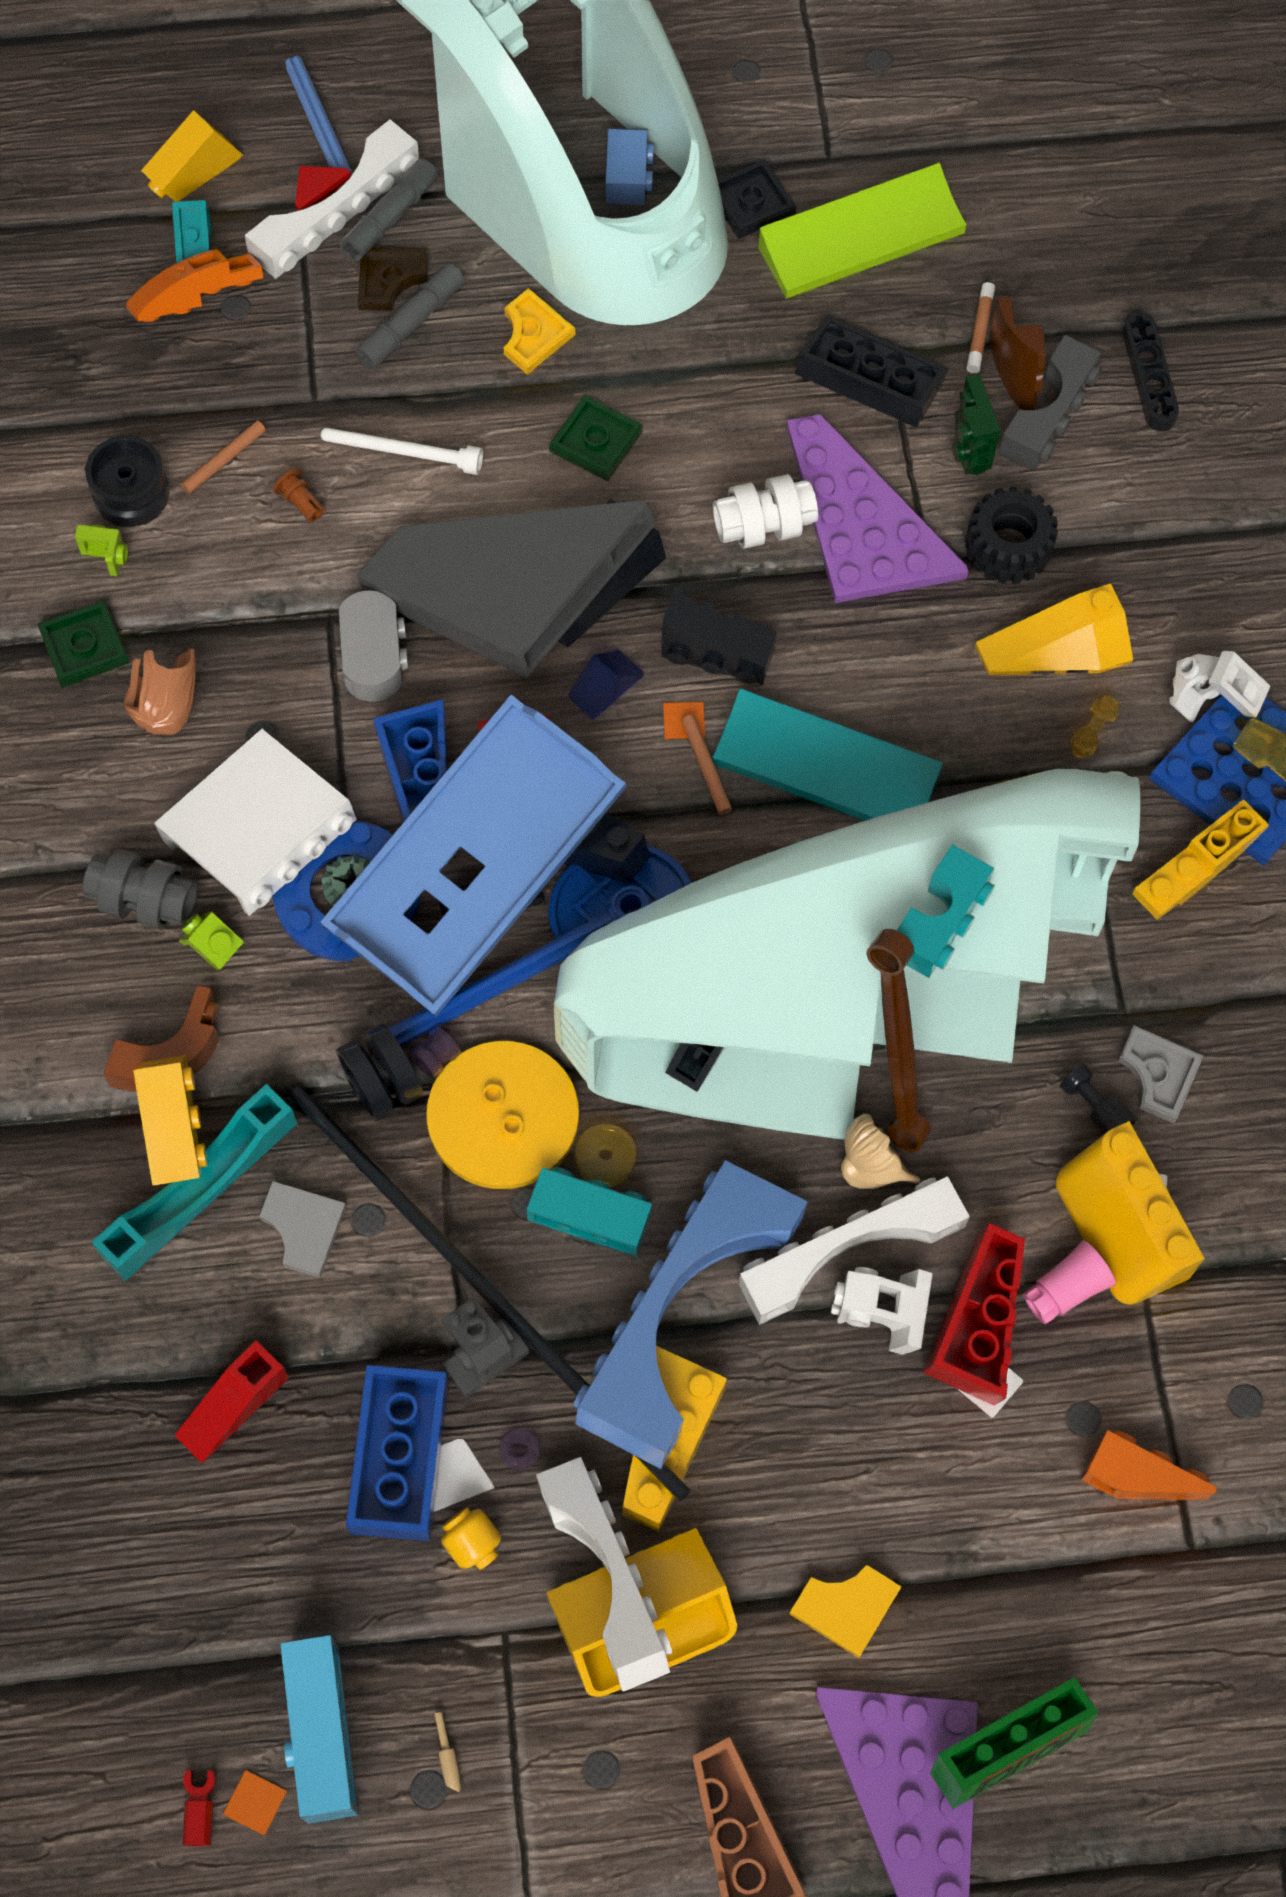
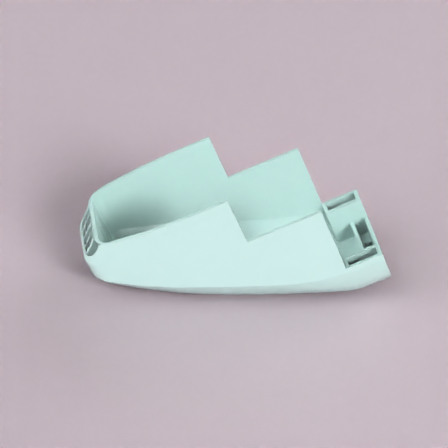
[554,769,1140,1140]

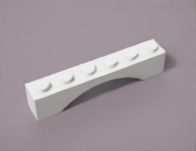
[245,120,419,279]
[738,1176,970,1325]
[536,1457,672,1692]

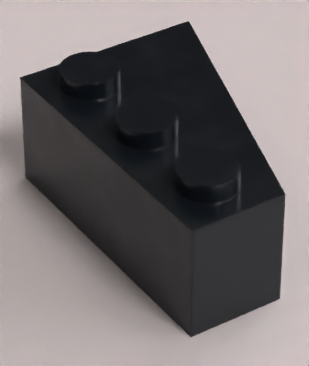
[661,586,777,685]

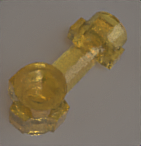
[1070,695,1120,758]

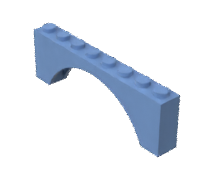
[573,1160,808,1469]

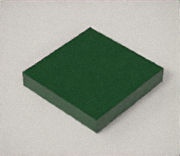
[549,395,643,482]
[37,600,129,688]

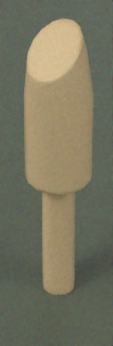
[434,1712,461,1792]

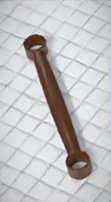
[866,929,931,1152]

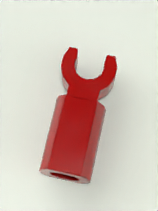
[182,1770,217,1847]

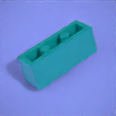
[527,1167,652,1257]

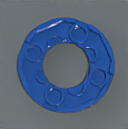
[273,821,421,961]

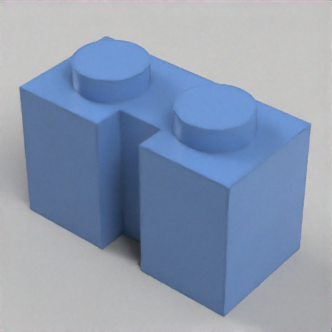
[606,129,654,205]

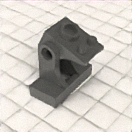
[441,1297,530,1399]

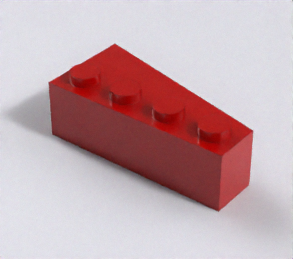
[923,1223,1025,1406]

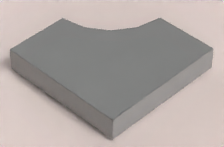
[1118,1025,1204,1124]
[259,1181,346,1278]

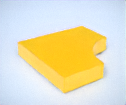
[503,288,575,375]
[789,1565,901,1659]

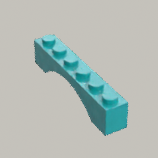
[91,1084,297,1281]

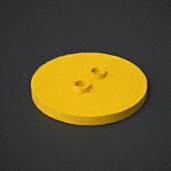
[427,1041,579,1189]

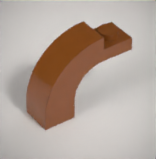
[103,985,219,1092]

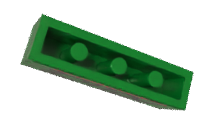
[930,1677,1099,1809]

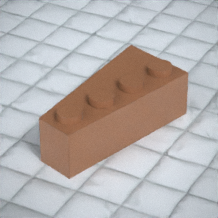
[692,1737,808,1897]

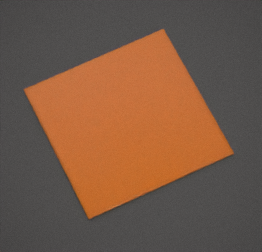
[663,702,705,739]
[223,1770,287,1836]

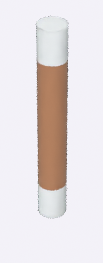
[967,282,995,373]

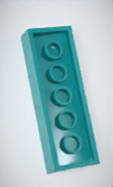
[712,688,943,821]

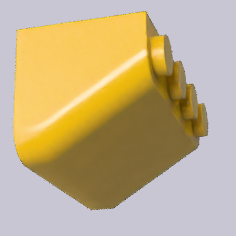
[1056,1121,1205,1304]
[546,1528,737,1697]

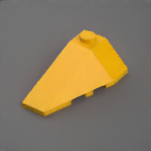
[975,583,1133,675]

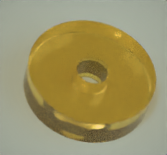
[575,1124,636,1186]

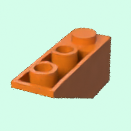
[1081,1430,1218,1500]

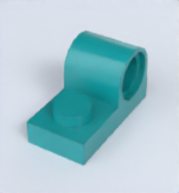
[172,200,212,263]

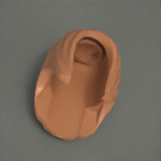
[124,648,196,736]

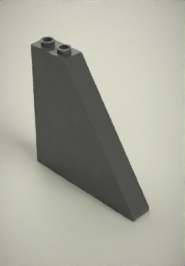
[357,500,655,678]

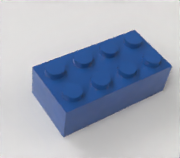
[346,1365,449,1542]

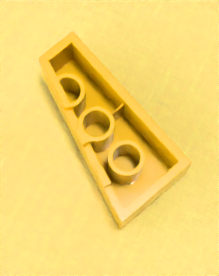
[622,1346,727,1533]

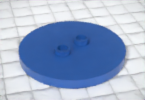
[548,845,692,940]

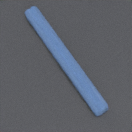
[285,55,353,176]

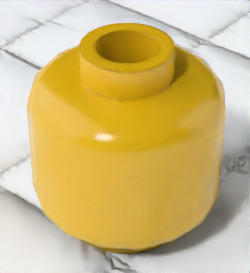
[441,1507,501,1570]

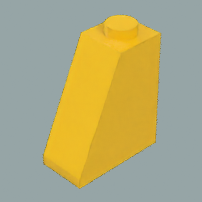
[141,110,243,202]

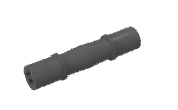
[340,159,438,261]
[355,263,465,370]

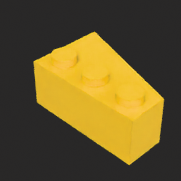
[133,1055,208,1186]

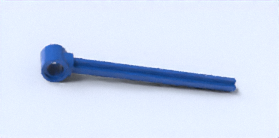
[389,886,650,1046]

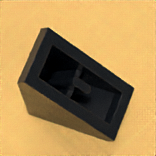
[665,1043,725,1092]

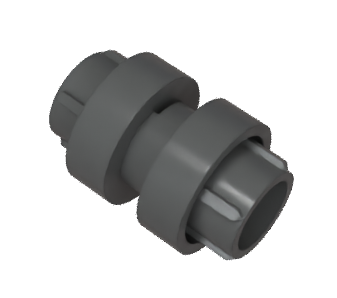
[83,848,198,930]

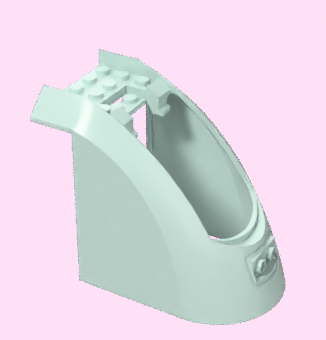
[396,0,728,325]

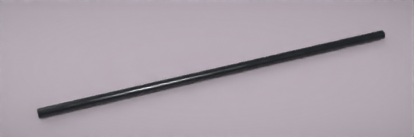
[289,1086,691,1502]

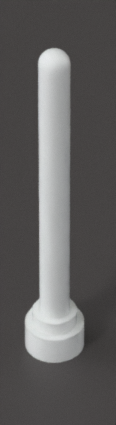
[320,428,483,475]

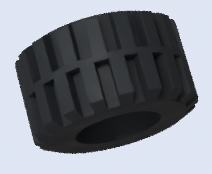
[965,487,1058,584]

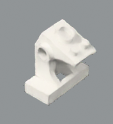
[1169,650,1270,723]
[831,1267,933,1355]

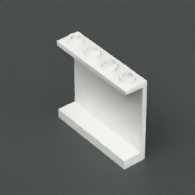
[154,729,357,916]

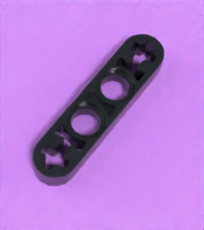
[1123,312,1179,431]

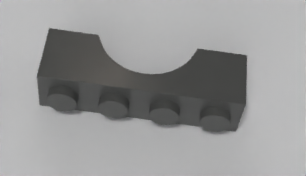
[998,335,1102,471]

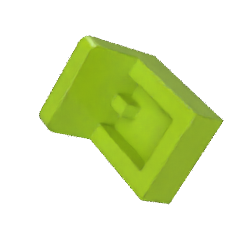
[75,524,128,577]
[178,912,244,970]

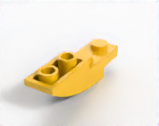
[1132,799,1269,920]

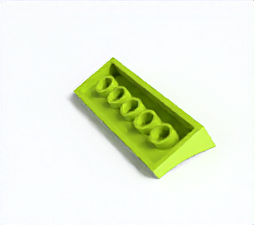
[758,162,967,299]

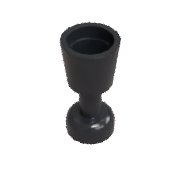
[1060,1064,1138,1134]

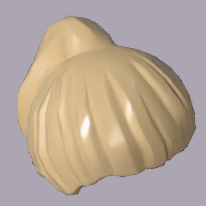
[841,1113,920,1189]

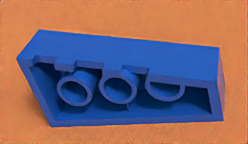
[373,699,448,823]

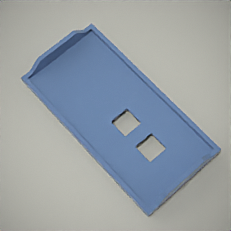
[320,695,627,1017]

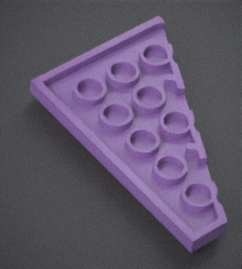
[786,414,968,603]
[816,1687,978,1897]

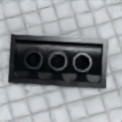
[795,315,948,428]

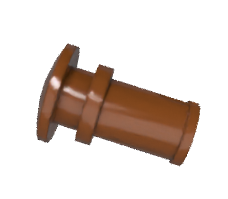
[273,468,326,523]

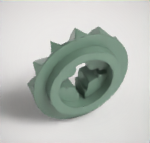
[321,853,371,906]

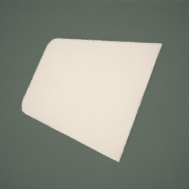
[434,1439,495,1512]

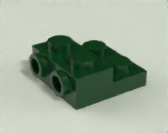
[952,374,1000,475]

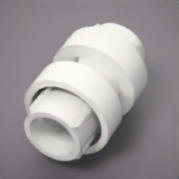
[713,474,818,549]

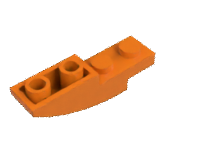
[126,248,263,322]

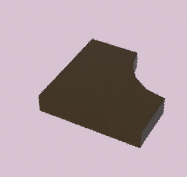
[358,248,428,310]

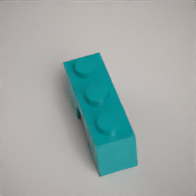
[896,844,995,978]

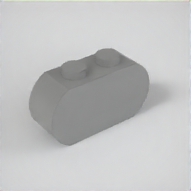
[339,591,408,702]

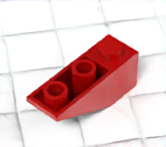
[174,1341,289,1464]

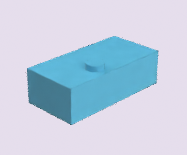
[280,1635,358,1824]

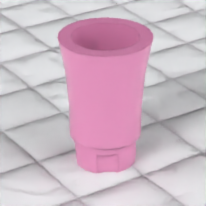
[1023,1240,1116,1325]

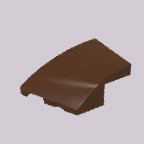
[989,297,1046,410]

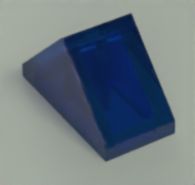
[568,650,644,720]

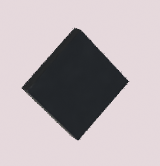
[717,159,797,239]

